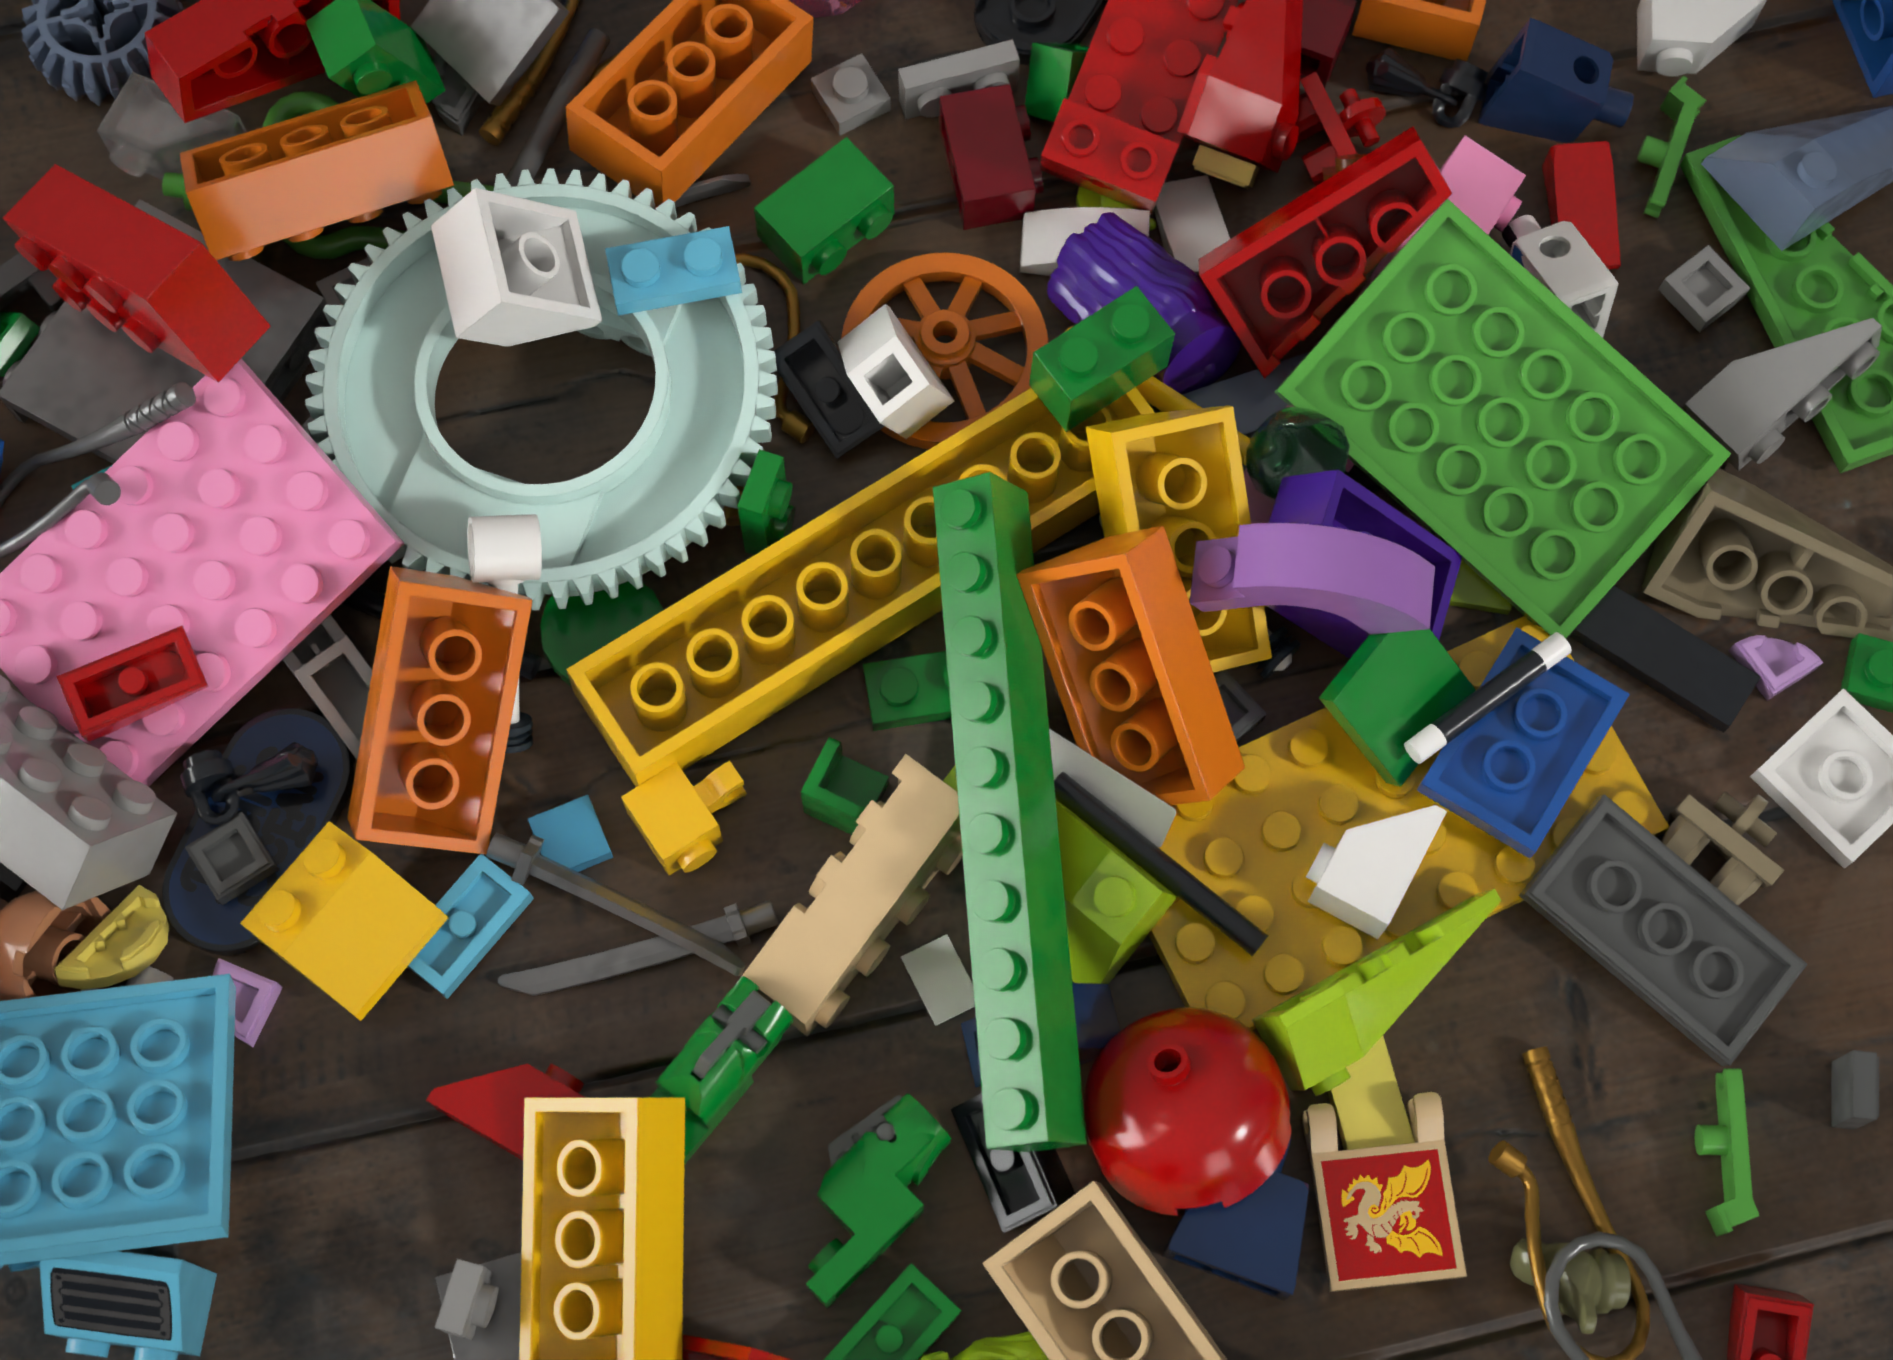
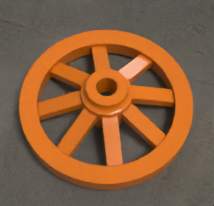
[841,253,1048,449]

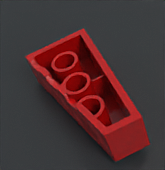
[144,0,400,123]
[1198,126,1452,379]

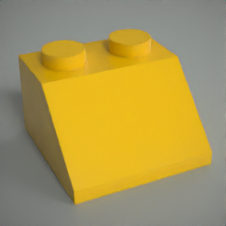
[240,821,449,1021]

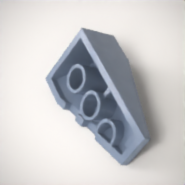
[1701,106,1893,251]

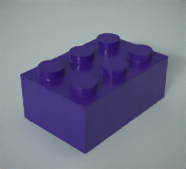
[1267,469,1462,659]

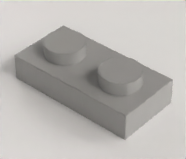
[898,39,1020,120]

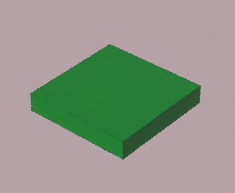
[1319,629,1476,787]

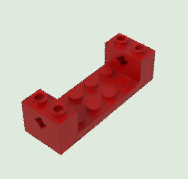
[1041,0,1239,215]

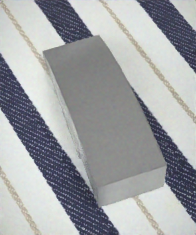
[283,615,372,760]

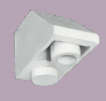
[838,304,954,439]

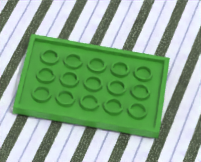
[1274,199,1731,638]

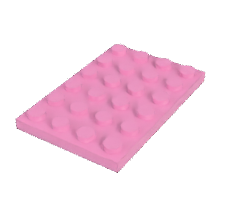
[0,358,405,787]

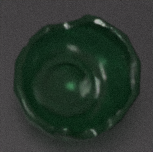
[1246,407,1350,500]

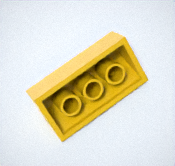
[1086,405,1272,673]
[519,1097,685,1360]

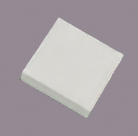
[1750,688,1893,869]

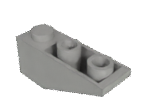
[1685,318,1882,471]

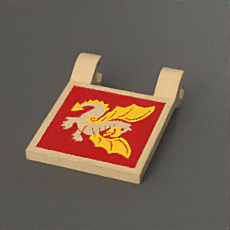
[1302,1092,1467,1292]

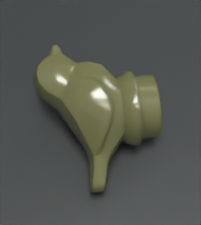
[1510,1238,1631,1334]

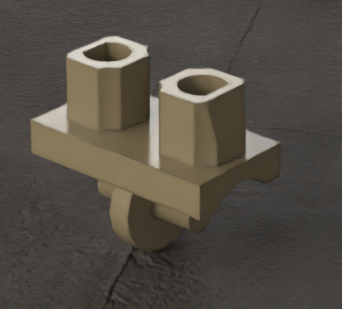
[1661,792,1784,905]

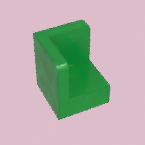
[1025,42,1089,122]
[801,737,889,835]

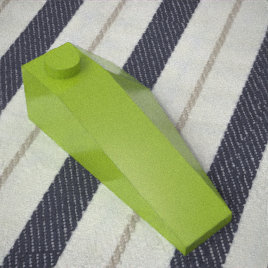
[943,766,1178,984]
[1252,889,1502,1096]

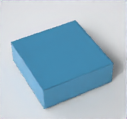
[528,794,614,872]

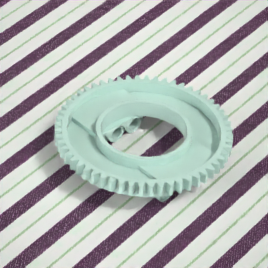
[305,168,778,610]

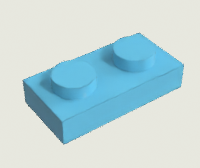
[605,226,742,316]
[407,854,534,999]

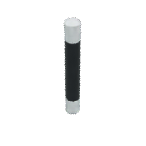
[1404,632,1572,764]

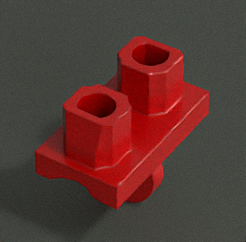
[1295,72,1386,186]

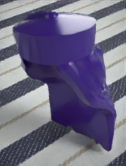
[1047,212,1241,394]

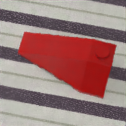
[1177,0,1303,173]

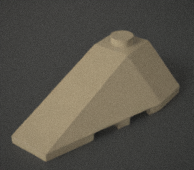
[1642,468,1893,642]

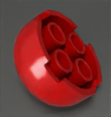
[1083,1007,1292,1216]

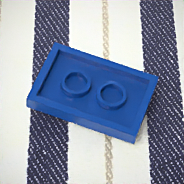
[1417,627,1630,859]

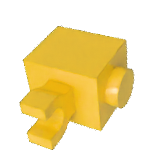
[621,760,746,876]

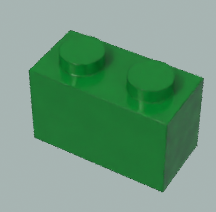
[306,0,446,104]
[754,137,894,285]
[1029,286,1175,432]

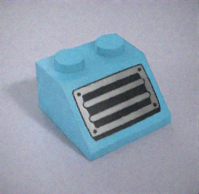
[39,1251,217,1360]

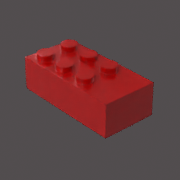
[2,164,271,383]

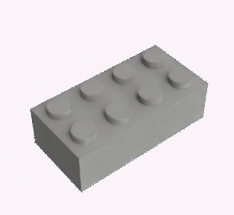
[0,675,177,910]

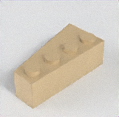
[742,754,963,1037]

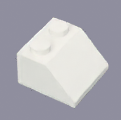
[431,188,603,347]

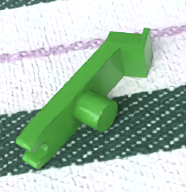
[1637,76,1707,218]
[1694,1068,1759,1237]

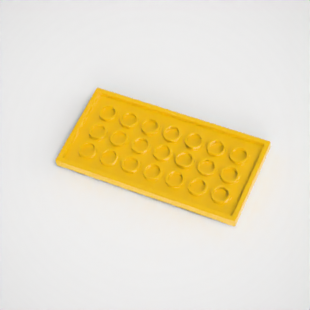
[1148,616,1669,1030]

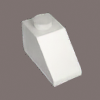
[1637,0,1767,76]
[1306,805,1447,939]

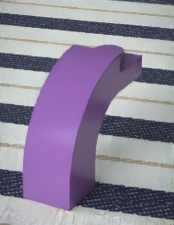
[1190,523,1435,635]

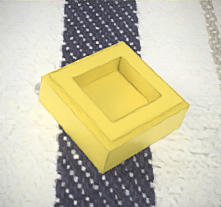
[1192,145,1260,189]

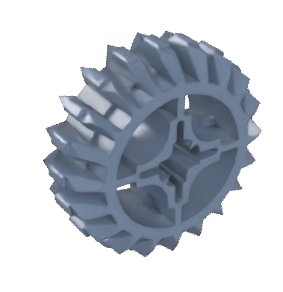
[21,0,184,106]

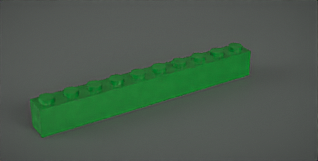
[933,472,1087,1152]

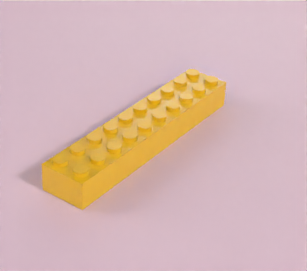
[566,387,1155,787]

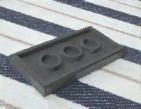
[1519,794,1808,1066]

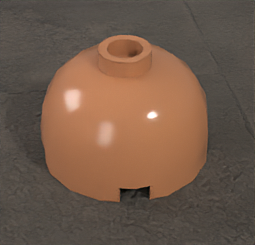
[0,890,111,1001]

